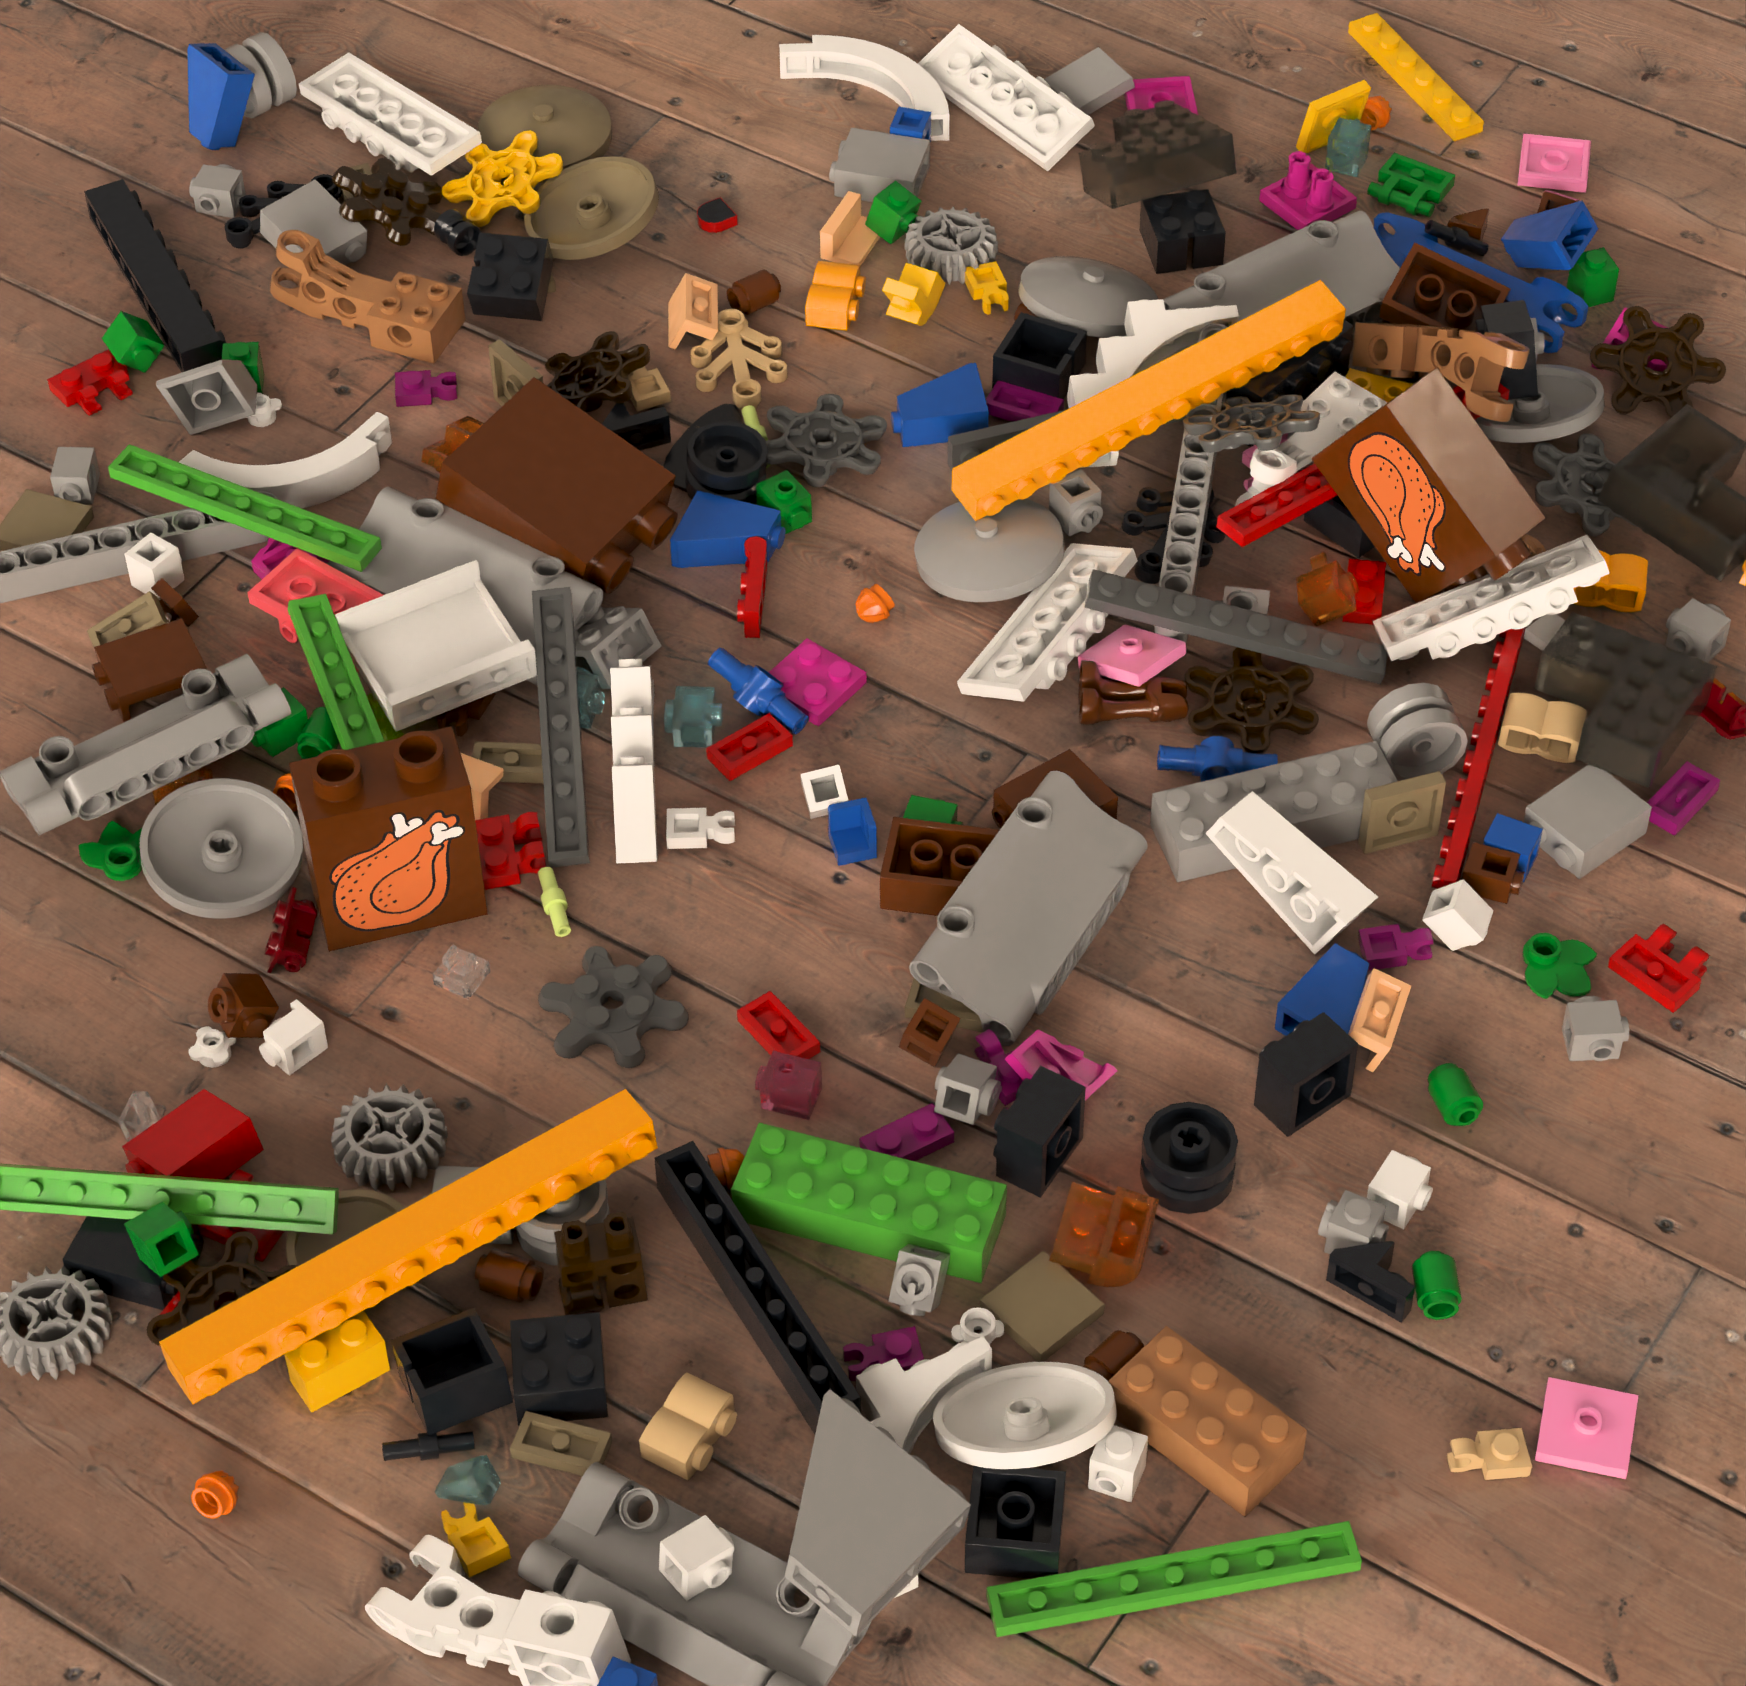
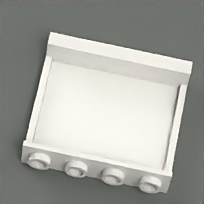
[335,560,537,732]

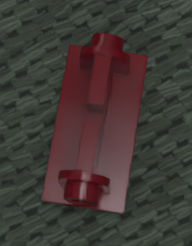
[1677,671,1746,740]
[264,887,317,974]

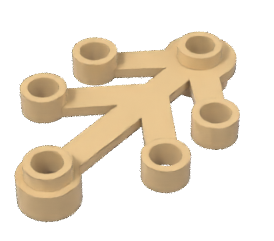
[690,309,788,410]

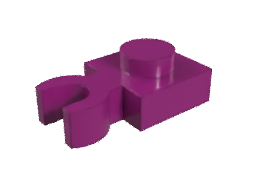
[395,370,457,407]
[843,1326,924,1381]

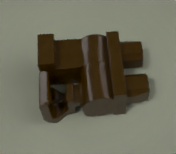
[554,1212,648,1315]

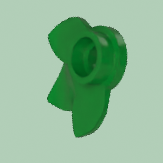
[79,821,142,881]
[1522,933,1597,999]

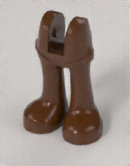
[1078,660,1189,725]

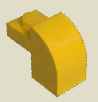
[882,263,946,326]

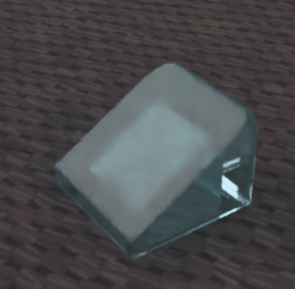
[435,1455,501,1505]

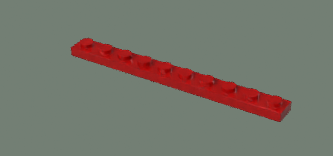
[1216,383,1510,547]
[1431,627,1526,889]

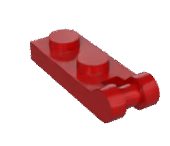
[737,536,768,638]

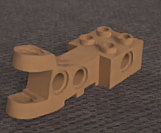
[270,230,466,364]
[1352,322,1530,422]

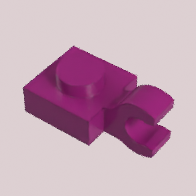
[1358,924,1433,971]
[974,1029,1023,1106]

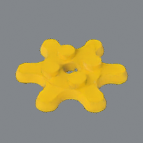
[442,130,563,227]

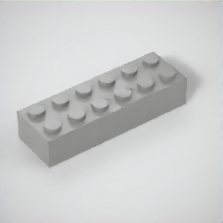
[1150,741,1397,882]

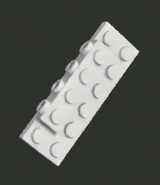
[918,24,1095,171]
[299,52,482,176]
[1373,535,1610,661]
[957,543,1138,702]

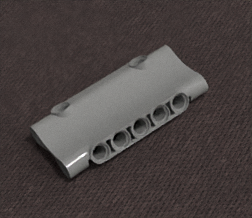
[1163,210,1400,338]
[328,486,603,685]
[0,654,291,836]
[909,771,1148,1046]
[518,1462,871,1686]

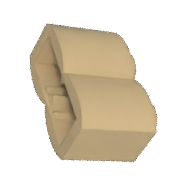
[1498,693,1587,763]
[639,1372,737,1480]

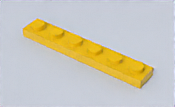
[1348,13,1484,142]

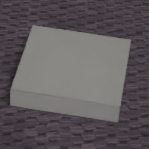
[1044,47,1135,115]

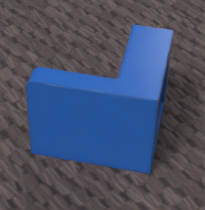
[890,107,931,143]
[828,798,877,866]
[1483,813,1543,882]

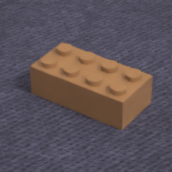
[1108,1326,1307,1517]

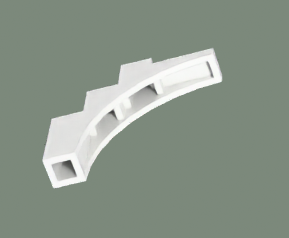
[1067,299,1239,468]
[610,659,658,864]
[856,1336,992,1598]

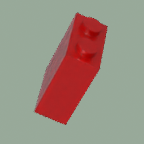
[122,1089,264,1180]

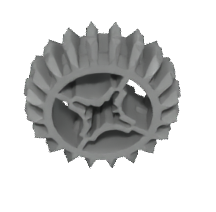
[905,206,998,285]
[331,1083,448,1192]
[0,1266,112,1381]

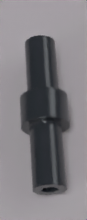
[1425,220,1489,256]
[382,1431,475,1461]

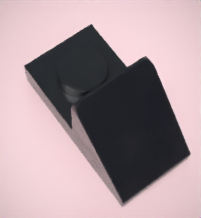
[602,403,671,451]
[1326,1241,1415,1323]

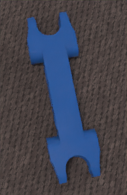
[1374,212,1589,353]

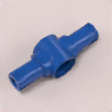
[708,648,809,734]
[1157,736,1278,782]

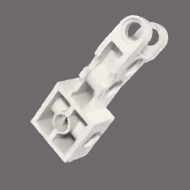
[1234,372,1387,507]
[365,1535,631,1686]

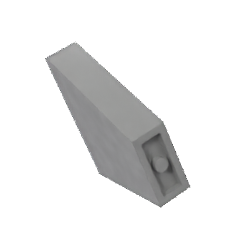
[784,1389,971,1637]

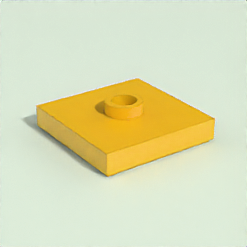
[1296,79,1371,154]

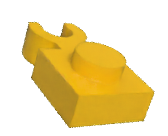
[965,261,1009,315]
[441,1500,511,1578]

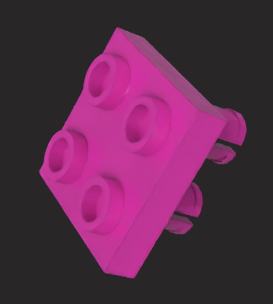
[1259,151,1357,230]

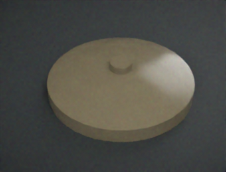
[478,85,612,179]
[524,156,659,260]

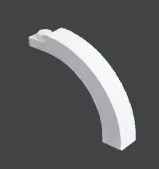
[779,35,950,141]
[179,412,392,509]

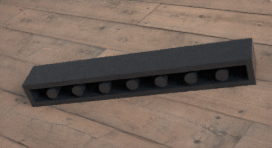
[84,179,226,373]
[654,1141,861,1434]

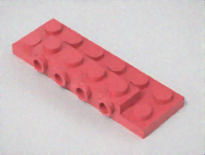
[247,548,383,673]

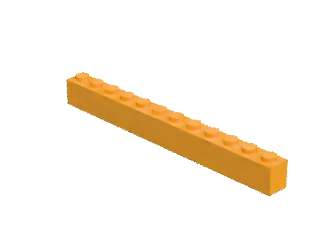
[951,280,1346,521]
[159,1089,658,1404]

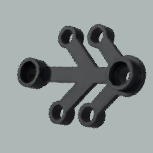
[224,174,342,249]
[1121,487,1226,584]

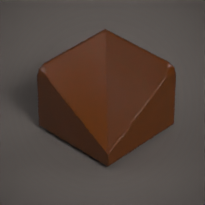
[1447,208,1489,241]

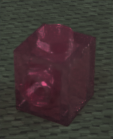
[755,1051,822,1120]

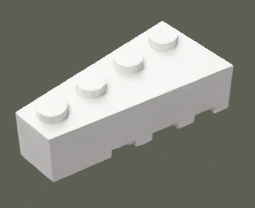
[1206,791,1378,954]

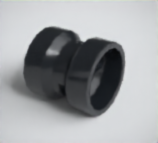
[434,209,481,256]

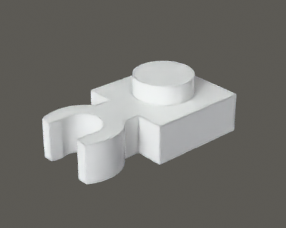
[666,808,735,849]

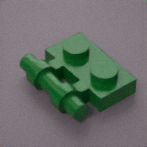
[1367,152,1455,217]

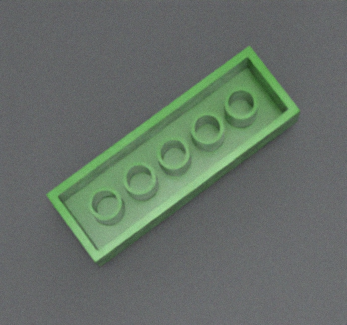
[731,1122,1007,1283]

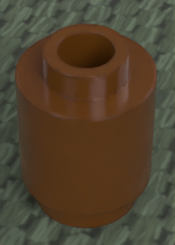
[727,269,781,315]
[475,1248,544,1302]
[1083,1330,1144,1381]

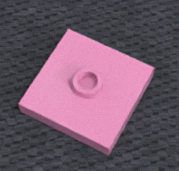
[1517,134,1591,193]
[1078,624,1186,687]
[1534,1377,1639,1479]

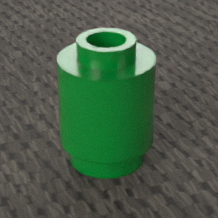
[297,707,340,759]
[1427,1063,1483,1126]
[1412,1251,1462,1320]

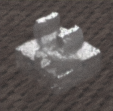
[432,944,491,1000]
[118,1091,166,1142]

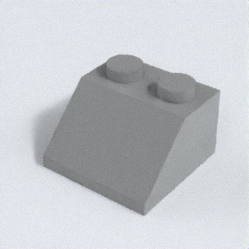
[156,359,257,435]

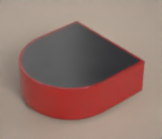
[697,197,738,233]

